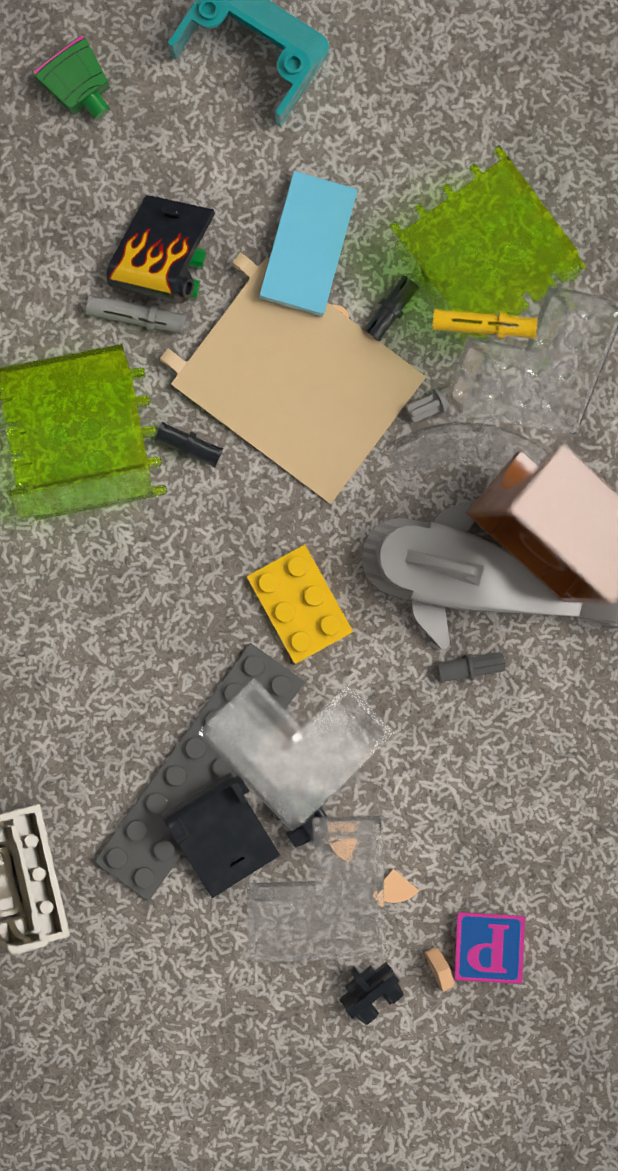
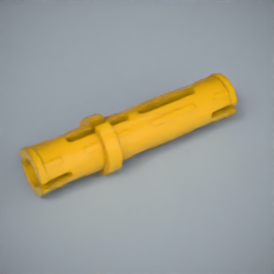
[432,308,538,339]

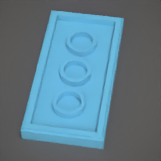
[259,171,358,317]

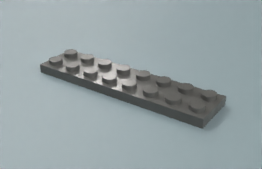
[95,643,305,901]

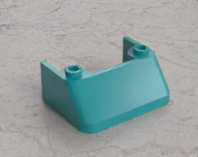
[168,0,329,127]

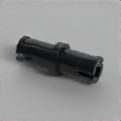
[363,275,420,341]
[154,421,224,468]

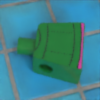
[32,34,111,121]

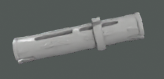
[86,294,188,335]

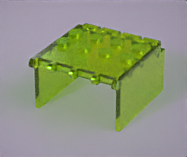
[389,145,587,355]
[0,343,167,521]

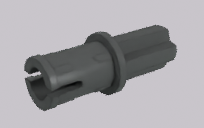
[438,652,506,683]

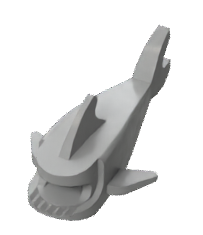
[362,499,618,650]

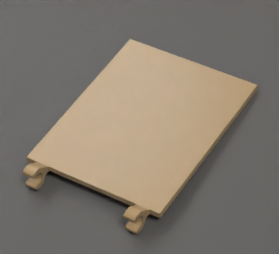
[160,252,426,504]

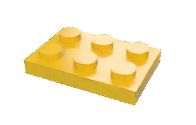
[246,544,353,664]

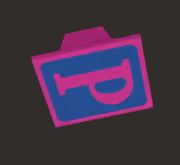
[454,912,525,984]

